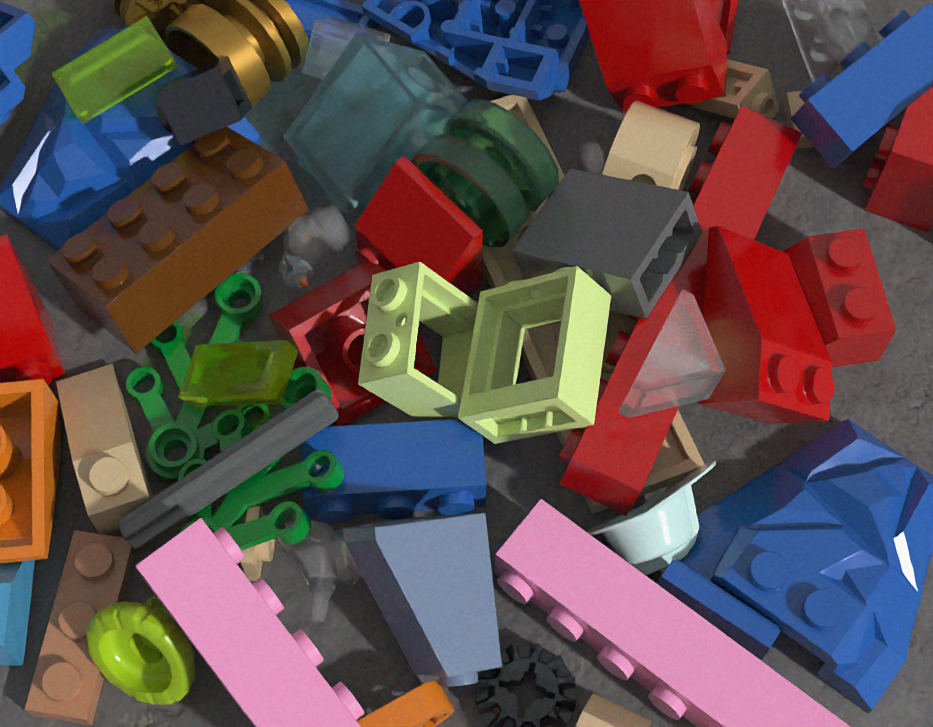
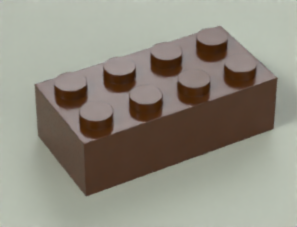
[46,127,309,354]

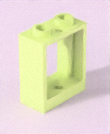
[358,262,478,421]
[458,266,611,444]

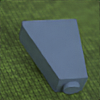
[343,513,502,687]

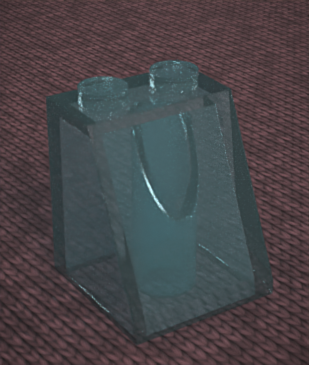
[283,34,486,214]

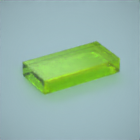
[51,16,178,124]
[178,340,298,406]

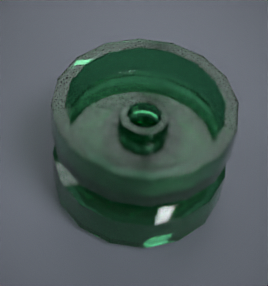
[411,98,559,248]

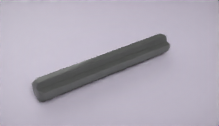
[119,389,339,550]

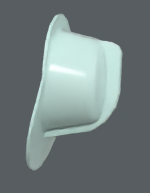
[587,460,716,575]

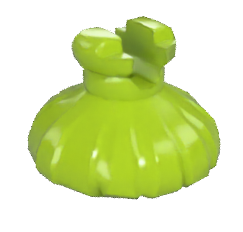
[86,595,196,705]

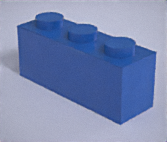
[790,3,933,169]
[300,419,486,523]

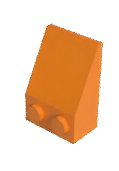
[0,379,61,564]

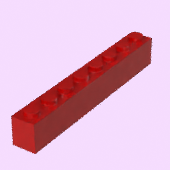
[558,105,802,516]

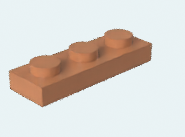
[24,530,137,725]

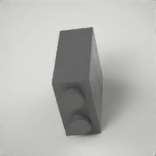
[512,168,703,319]

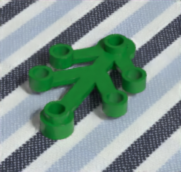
[126,273,292,481]
[178,367,344,551]

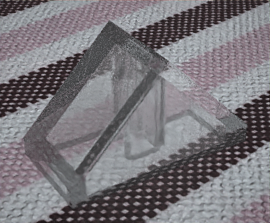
[618,289,726,418]

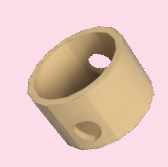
[602,101,700,191]

